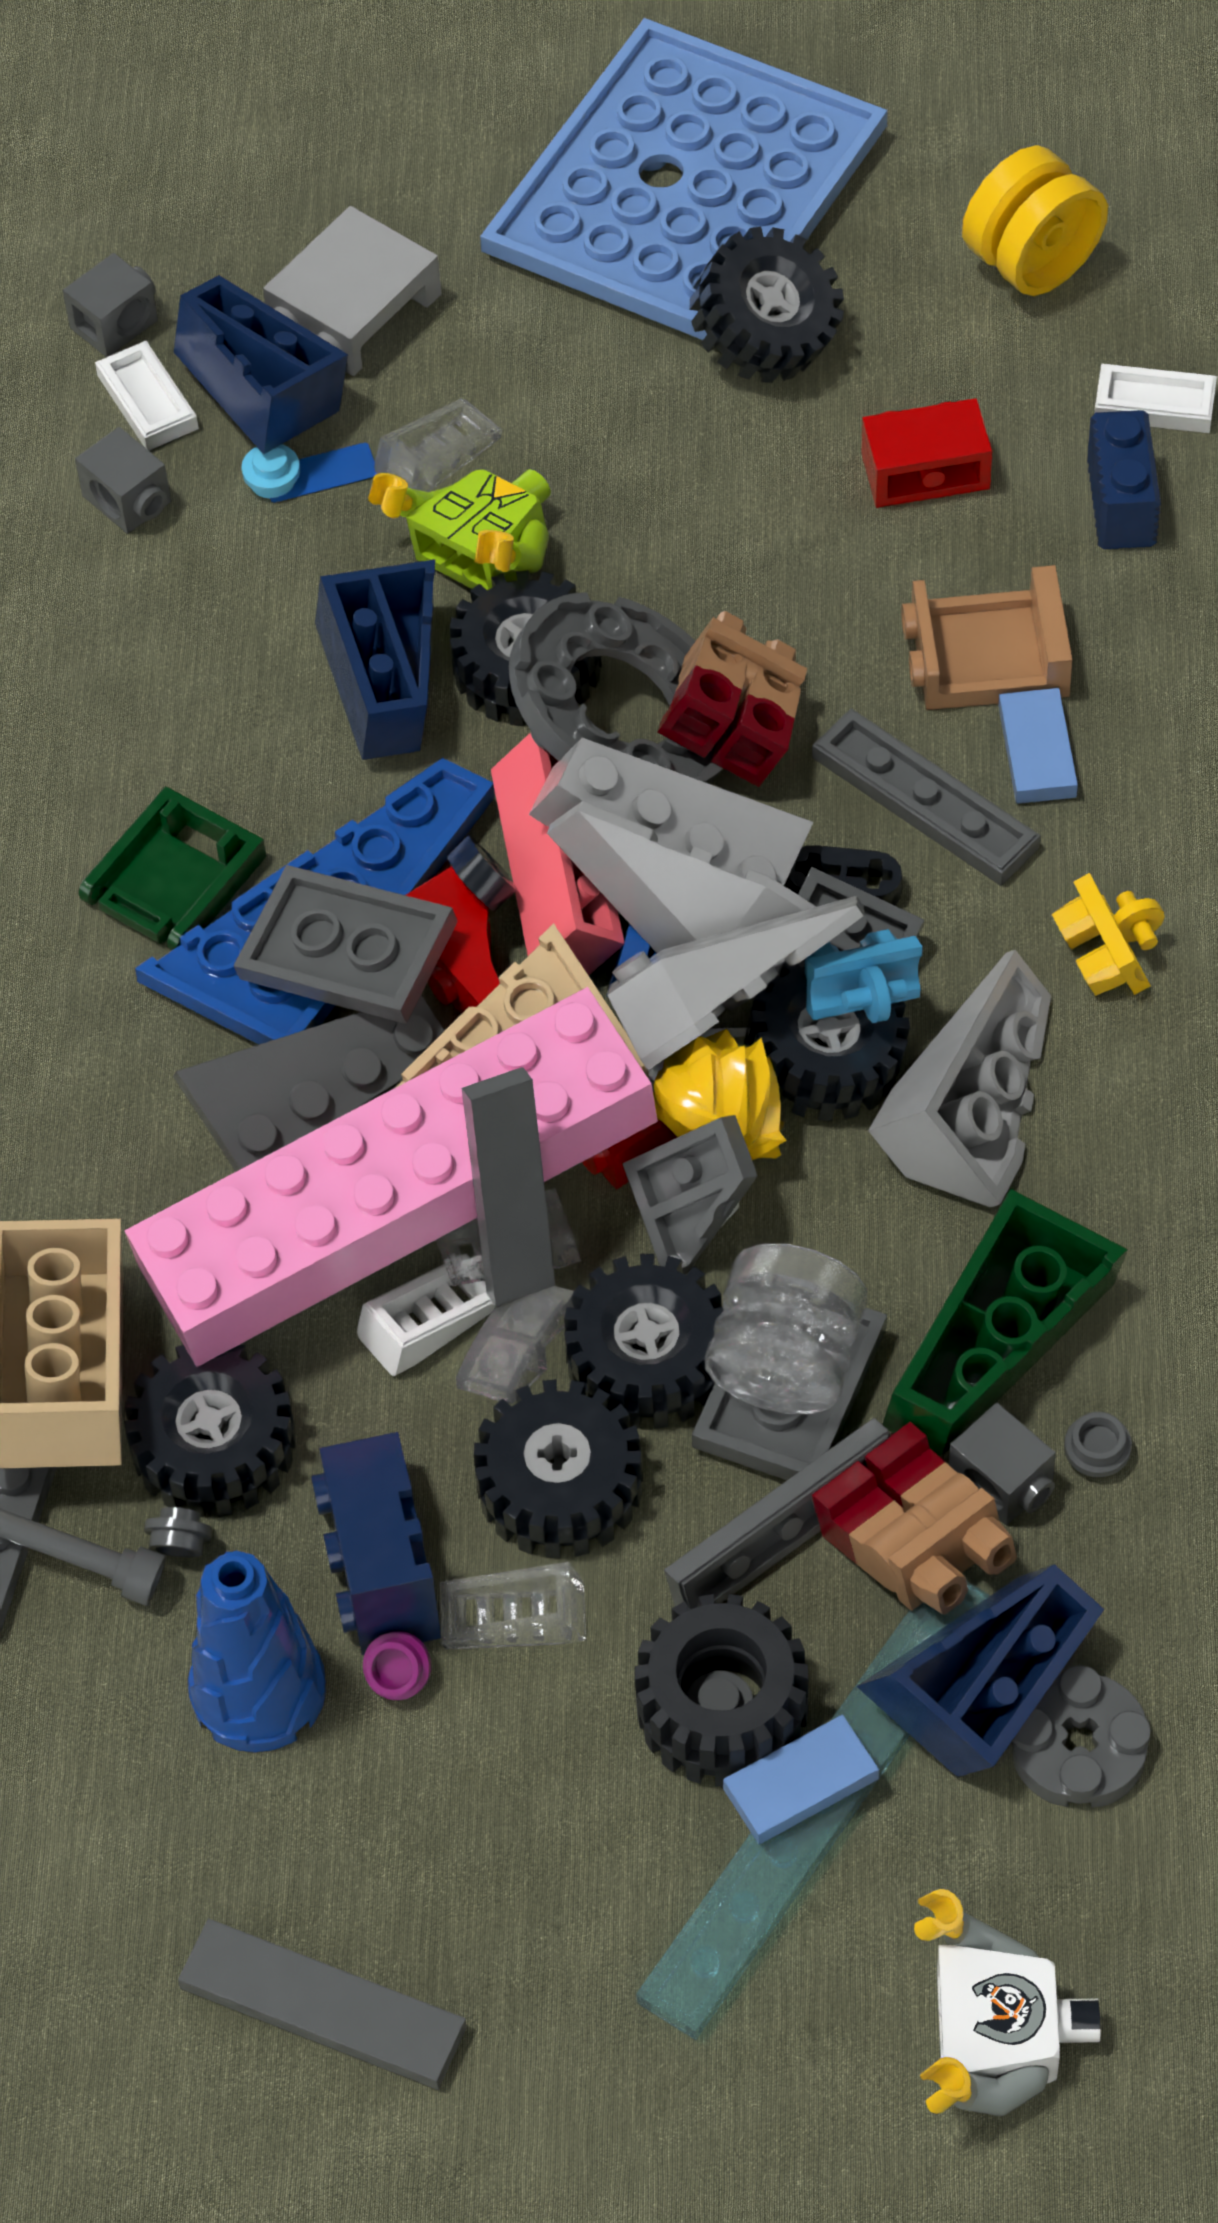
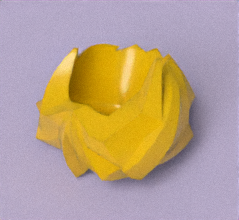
[653,1028,787,1160]

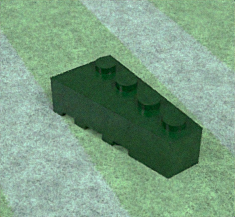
[882,1189,1128,1458]

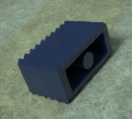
[1087,410,1161,549]

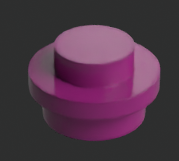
[363,1631,431,1700]

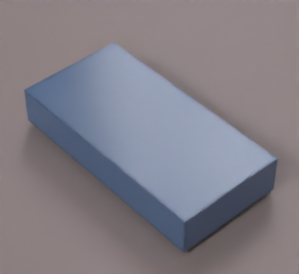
[998,688,1078,804]
[723,1714,879,1845]

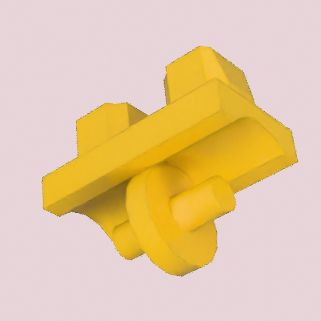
[1052,873,1165,996]

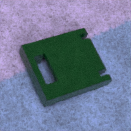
[79,786,266,950]

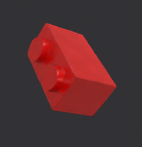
[861,398,992,508]

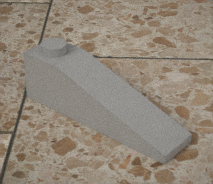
[868,950,1051,1207]

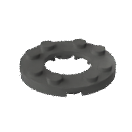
[509,592,725,784]

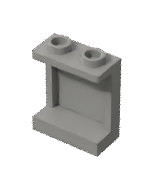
[263,206,441,376]

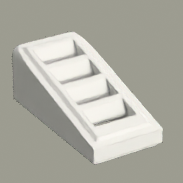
[357,1253,502,1376]

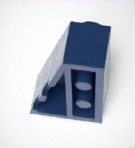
[174,275,348,454]
[315,559,436,760]
[311,1432,442,1655]
[856,1564,1105,1777]

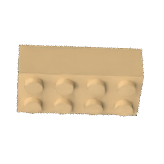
[0,1219,123,1468]

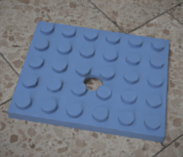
[480,18,888,340]

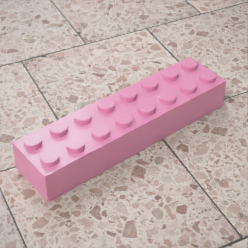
[125,987,658,1367]

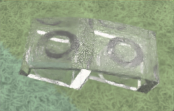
[456,1286,574,1404]

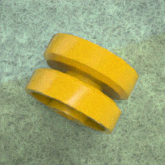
[962,145,1108,296]

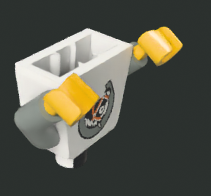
[914,1889,1100,2116]

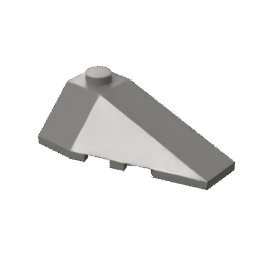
[547,801,816,1011]
[607,896,864,1070]

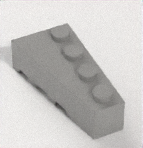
[529,738,813,886]

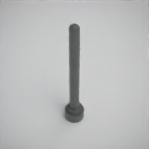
[0,1509,166,1606]

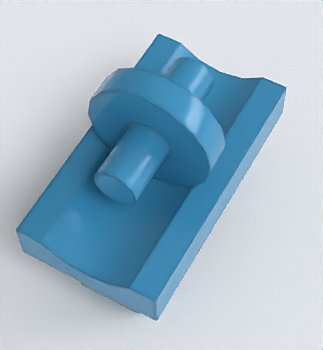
[805,929,922,1023]

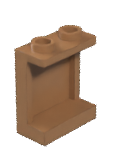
[901,565,1072,710]

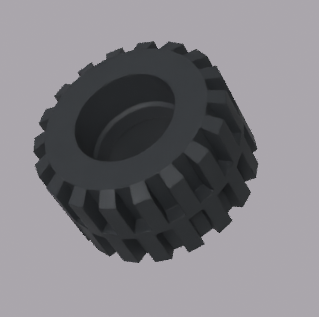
[635,1594,808,1786]

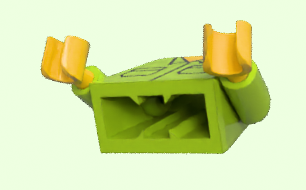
[368,469,551,590]

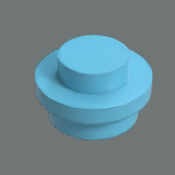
[242,444,300,499]

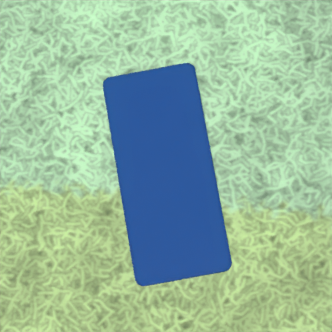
[270,443,378,503]

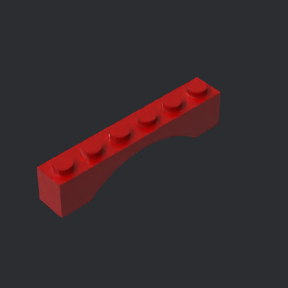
[405,866,677,1190]

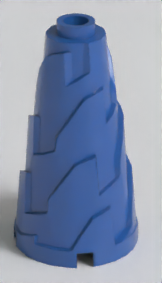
[188,1550,326,1752]

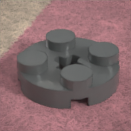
[1011,1665,1151,1808]

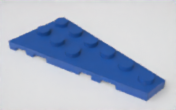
[135,758,495,1045]

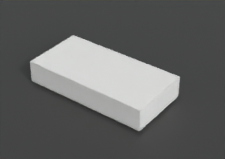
[95,341,199,451]
[1094,364,1217,433]

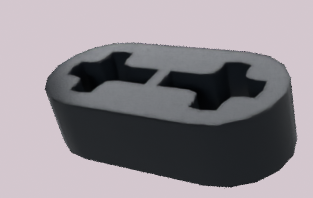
[447,834,517,912]
[785,845,902,906]

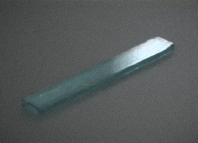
[636,1581,991,2040]

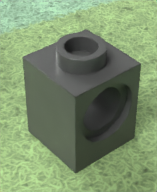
[63,253,158,357]
[75,427,171,534]
[949,1402,1056,1526]

